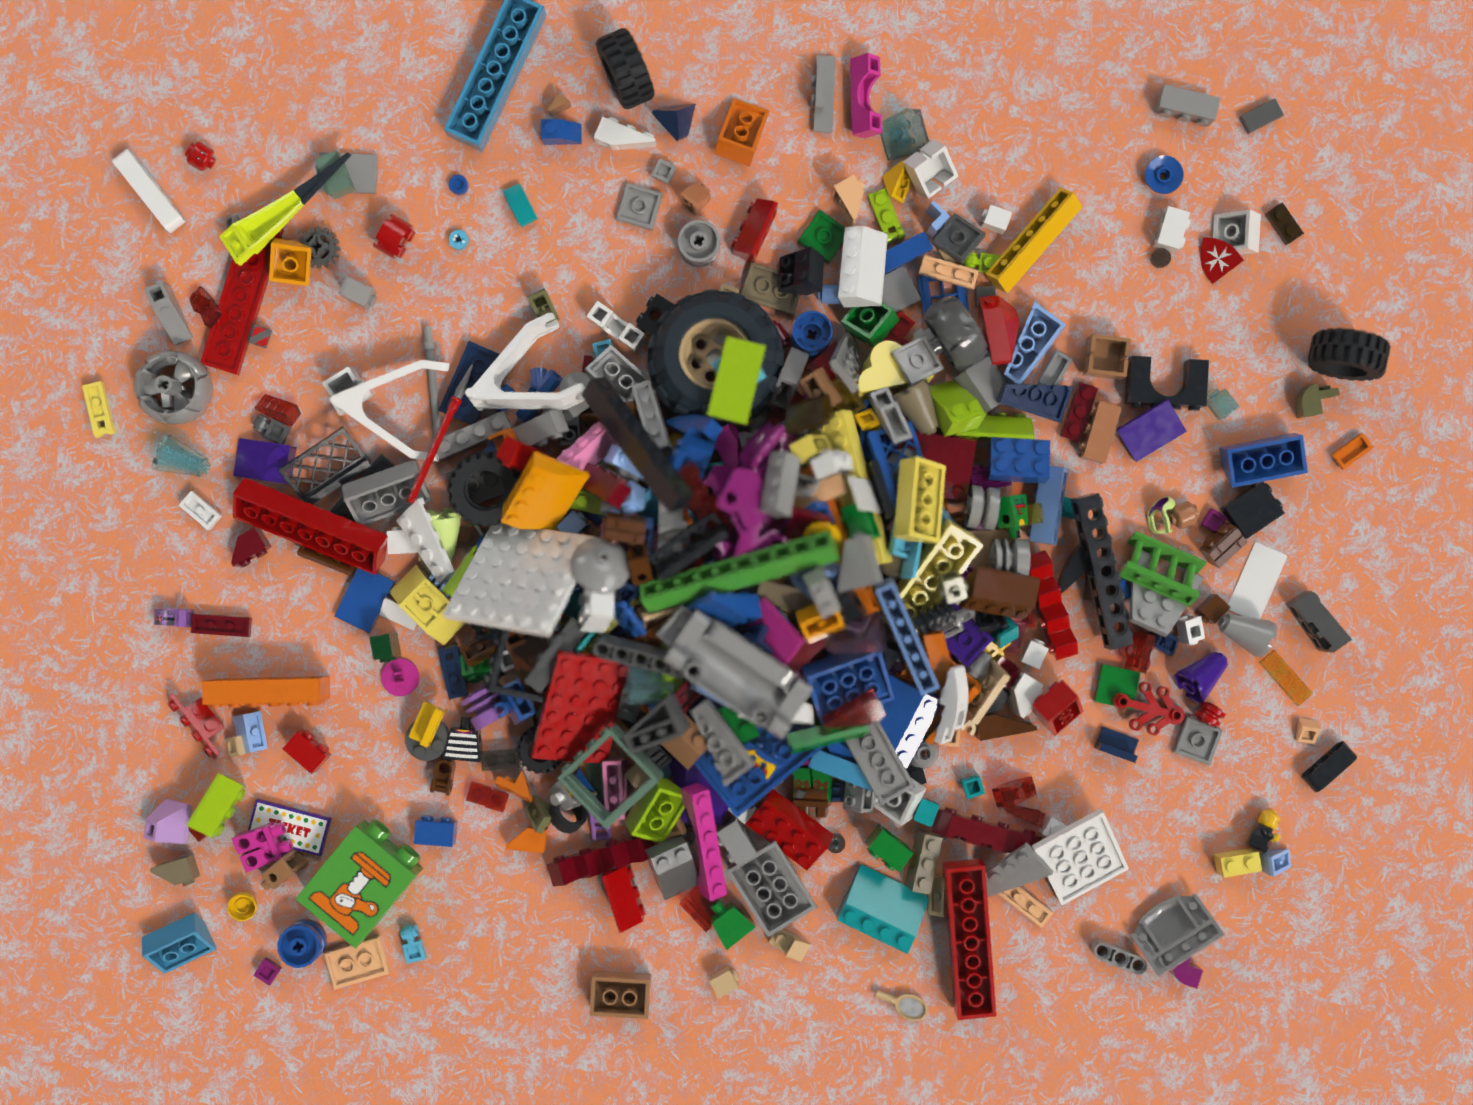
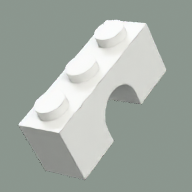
[586,301,646,353]

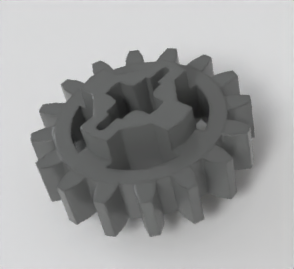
[298,226,341,269]

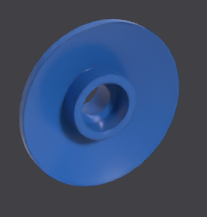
[1145,155,1184,194]

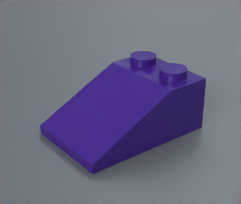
[233,438,297,485]

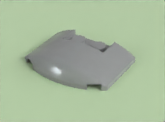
[1131,894,1225,977]

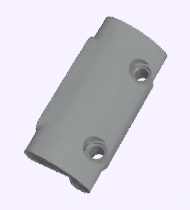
[663,609,813,739]

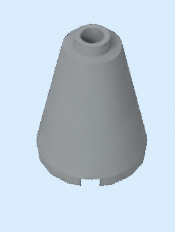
[1218,614,1277,657]

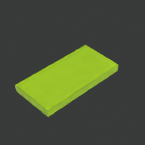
[707,336,766,425]

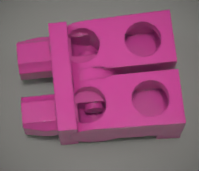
[232,822,294,873]

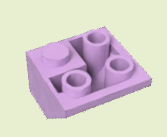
[144,799,191,844]

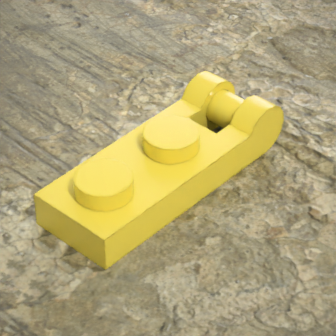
[82,381,117,438]

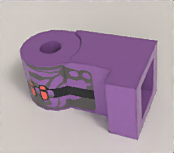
[154,609,193,627]

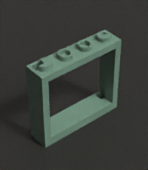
[557,723,664,829]

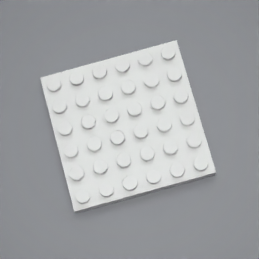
[443,523,595,637]

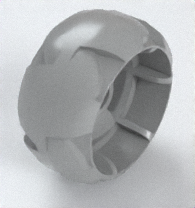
[134,350,213,425]

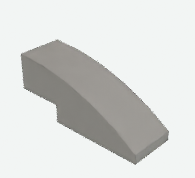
[868,387,913,444]

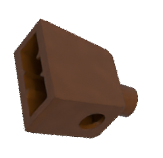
[627,540,653,586]

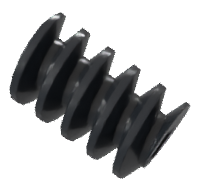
[912,600,957,635]

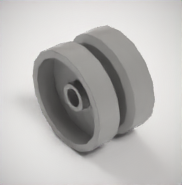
[678,220,720,267]
[964,485,1000,530]

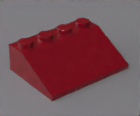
[896,430,977,501]

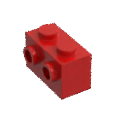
[282,730,332,774]

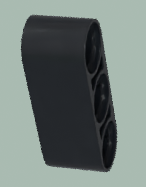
[1301,741,1357,792]

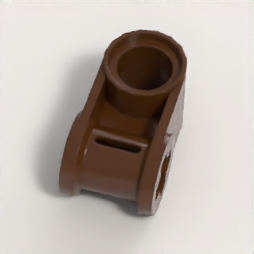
[430,758,456,796]

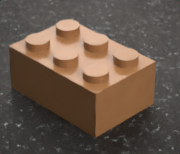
[589,971,651,1019]

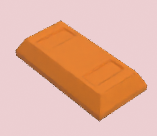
[1331,432,1374,470]

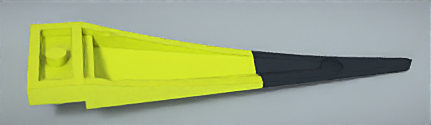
[219,153,351,266]

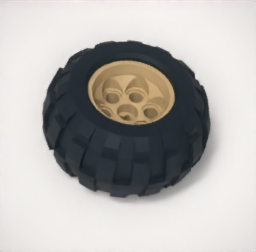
[647,290,784,427]

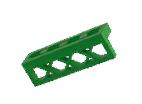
[785,716,869,755]

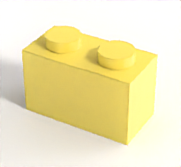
[789,435,832,464]
[1213,848,1262,878]

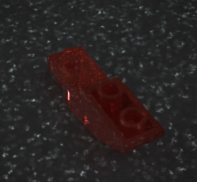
[679,460,732,533]

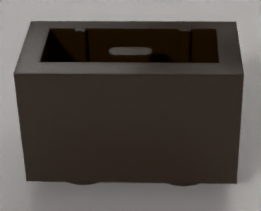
[785,394,835,436]

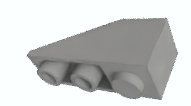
[144,281,193,345]

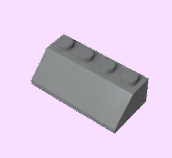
[342,459,432,525]

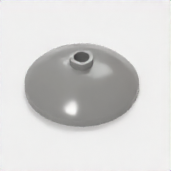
[571,537,630,593]

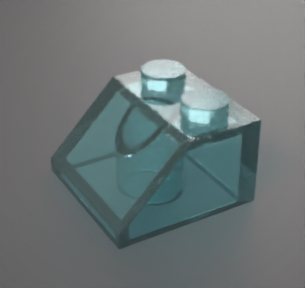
[880,109,929,161]

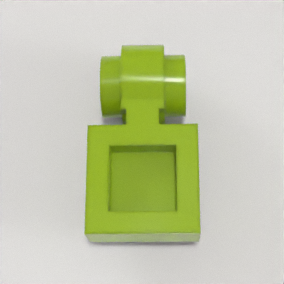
[962,252,1000,274]

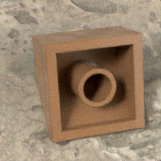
[661,714,708,770]

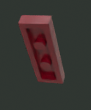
[1060,382,1098,443]
[191,614,252,637]

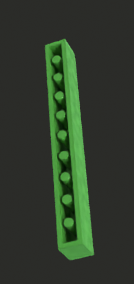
[640,530,839,613]

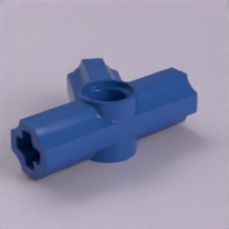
[515,367,563,423]

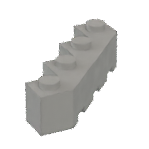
[655,499,687,580]

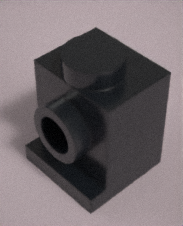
[837,591,868,625]

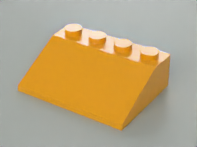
[501,452,590,530]

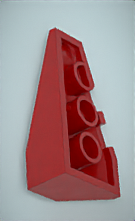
[978,295,1020,365]

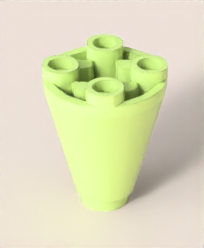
[426,508,461,561]

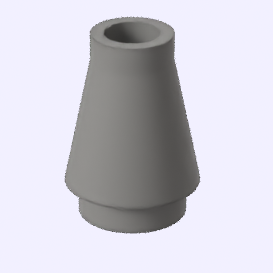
[966,651,992,681]

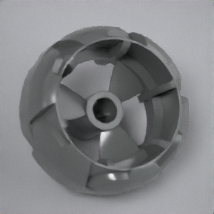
[924,296,988,370]

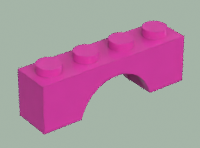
[850,53,882,138]

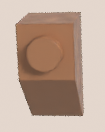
[680,182,711,216]

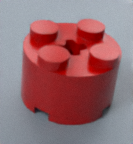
[373,214,416,259]

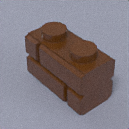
[603,512,647,547]
[1199,523,1247,568]

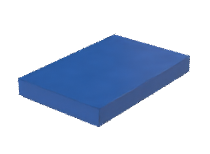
[334,568,395,633]

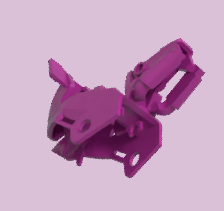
[692,423,796,562]

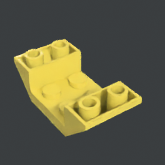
[389,564,467,645]

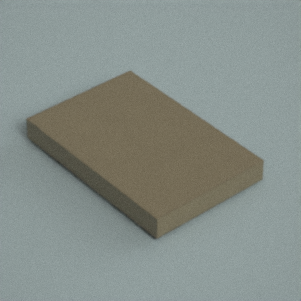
[741,262,800,316]

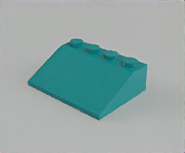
[836,864,929,954]

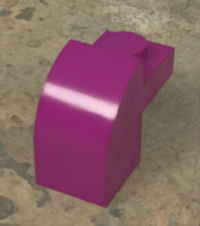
[1170,958,1203,989]

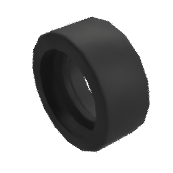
[548,804,587,834]

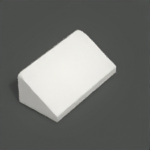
[379,597,417,631]

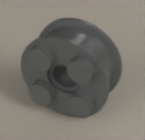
[405,721,450,761]

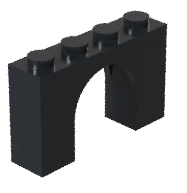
[1125,356,1209,411]

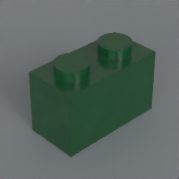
[369,633,401,663]

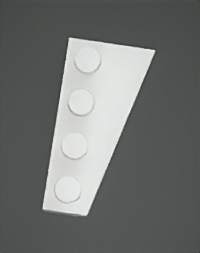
[396,497,455,583]

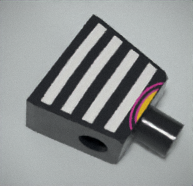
[443,717,483,762]

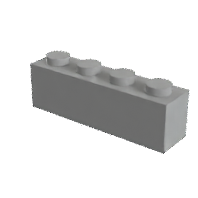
[437,411,513,461]

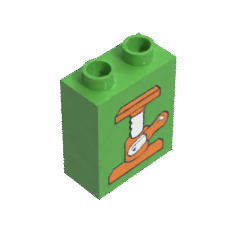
[295,819,424,949]

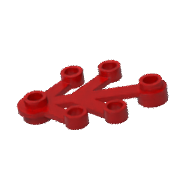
[1112,681,1185,736]

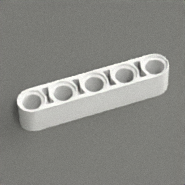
[112,148,186,233]

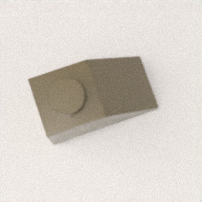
[150,854,200,886]

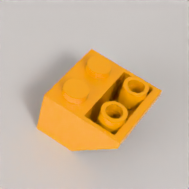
[795,604,846,644]

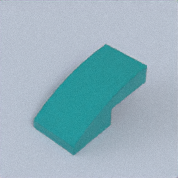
[503,183,538,228]

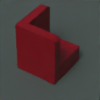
[996,656,1021,689]

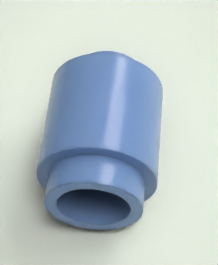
[818,284,841,304]

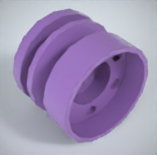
[460,684,508,731]

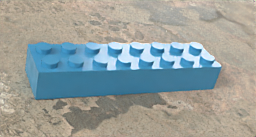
[444,0,547,152]

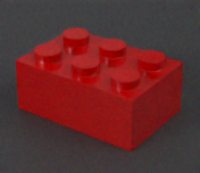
[1032,680,1084,737]

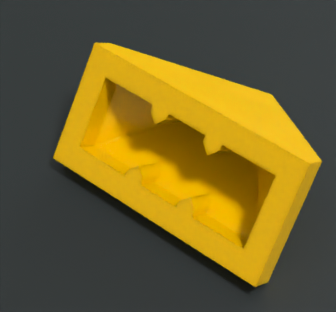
[882,160,912,204]

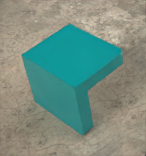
[989,616,1019,649]
[914,797,940,827]

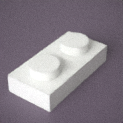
[179,491,222,530]

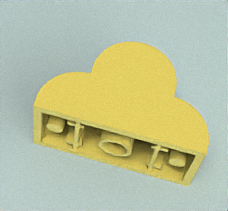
[850,341,933,405]

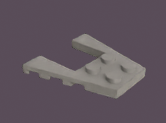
[1129,547,1204,637]

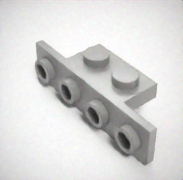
[811,55,836,133]

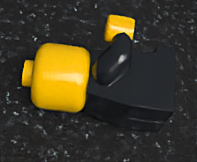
[1246,809,1281,852]

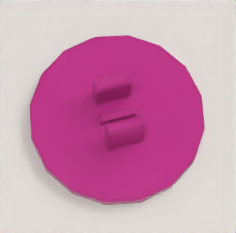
[381,658,419,696]

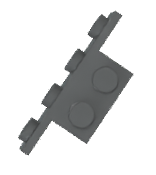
[524,617,586,693]

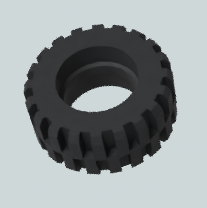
[596,28,655,110]
[1307,328,1391,381]
[447,451,521,527]

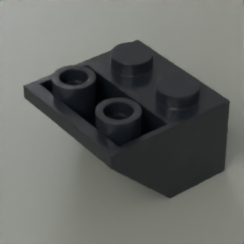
[778,247,824,296]

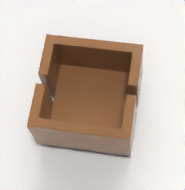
[1083,334,1131,380]

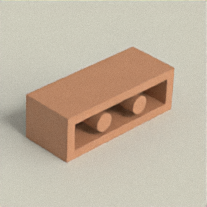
[1078,401,1122,464]

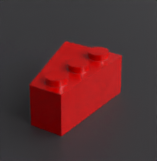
[496,435,556,473]

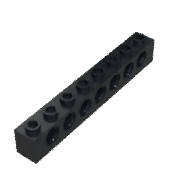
[1070,493,1134,650]

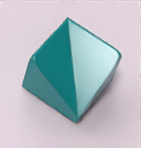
[960,774,985,799]

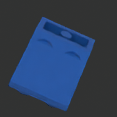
[687,591,763,628]

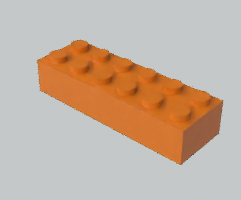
[202,676,330,708]

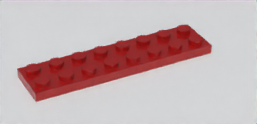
[201,229,284,375]

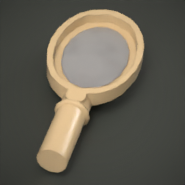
[875,989,927,1021]

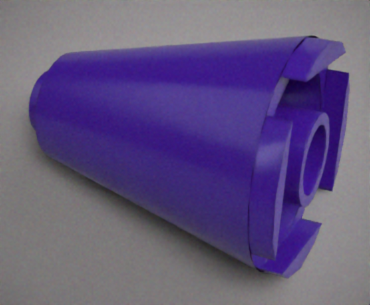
[1174,652,1228,703]

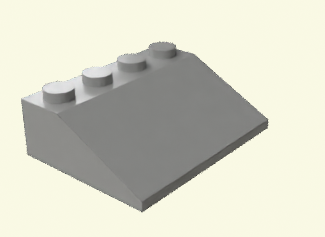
[726,841,817,937]

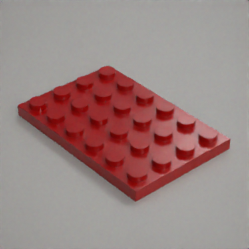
[530,650,633,764]

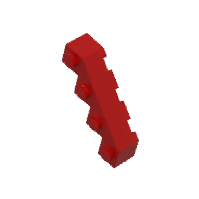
[1028,550,1078,661]

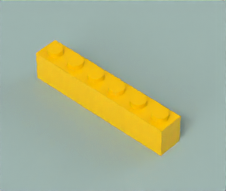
[985,187,1082,293]

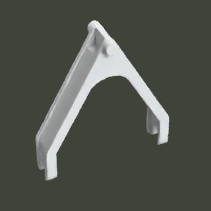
[465,313,586,411]
[330,360,450,461]

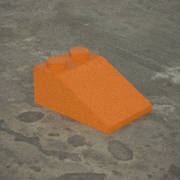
[714,98,769,167]

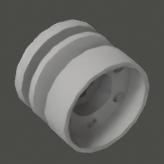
[988,539,1030,576]

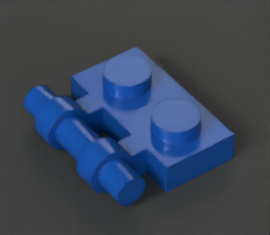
[614,600,647,637]

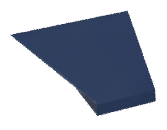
[652,104,696,141]

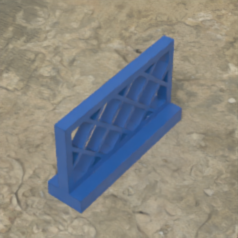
[865,421,924,509]

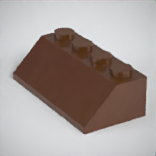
[960,566,1040,619]

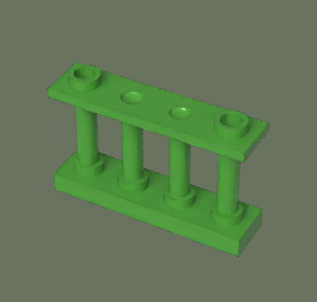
[1119,531,1206,607]

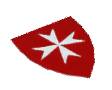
[1200,237,1244,284]

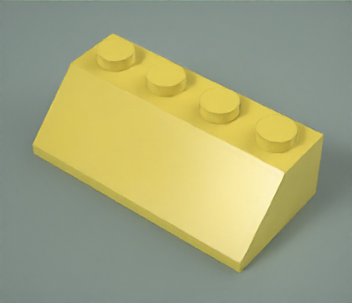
[893,456,946,543]

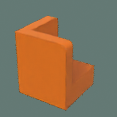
[488,428,518,452]

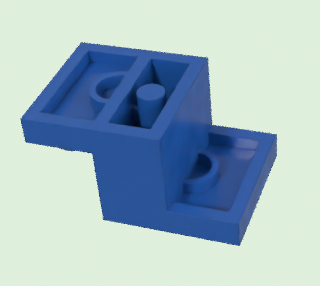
[670,433,719,486]

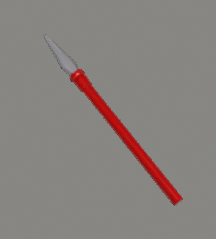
[406,365,473,504]

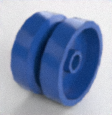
[277,919,327,968]

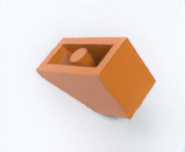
[505,825,549,853]

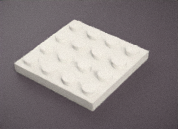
[1032,809,1129,906]

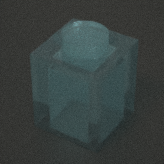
[1207,388,1240,420]

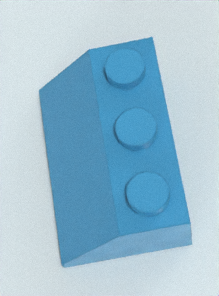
[142,913,216,974]

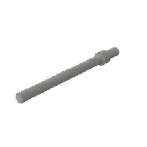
[423,327,441,439]

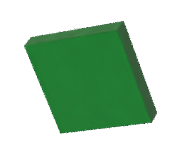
[797,210,845,264]
[1094,664,1141,710]

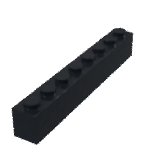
[581,377,694,513]

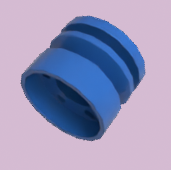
[791,311,833,358]

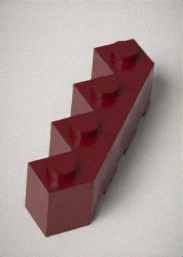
[931,807,1042,854]
[546,835,655,887]

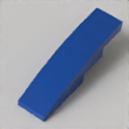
[884,231,933,275]

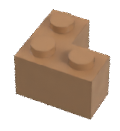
[799,367,843,407]

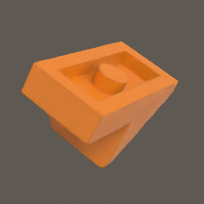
[494,770,533,803]

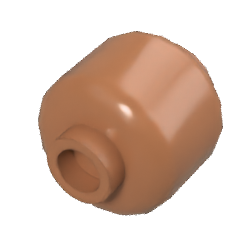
[1168,502,1200,529]

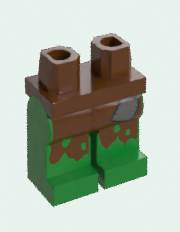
[793,765,832,818]

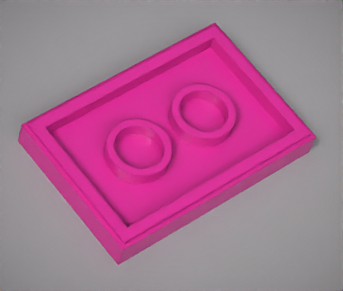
[745,597,805,666]

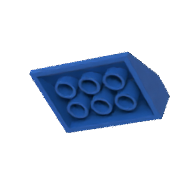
[801,640,895,725]
[862,673,941,768]

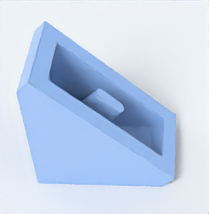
[1259,848,1291,876]

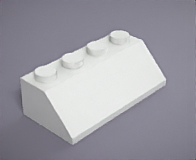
[838,226,888,308]

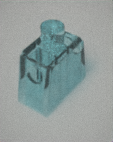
[626,666,673,704]

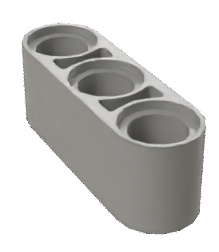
[1090,938,1147,975]

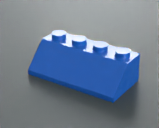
[1219,433,1308,488]

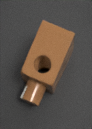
[260,849,309,890]

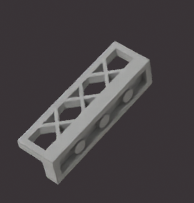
[632,379,673,457]

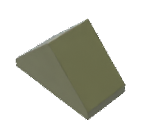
[527,288,560,323]

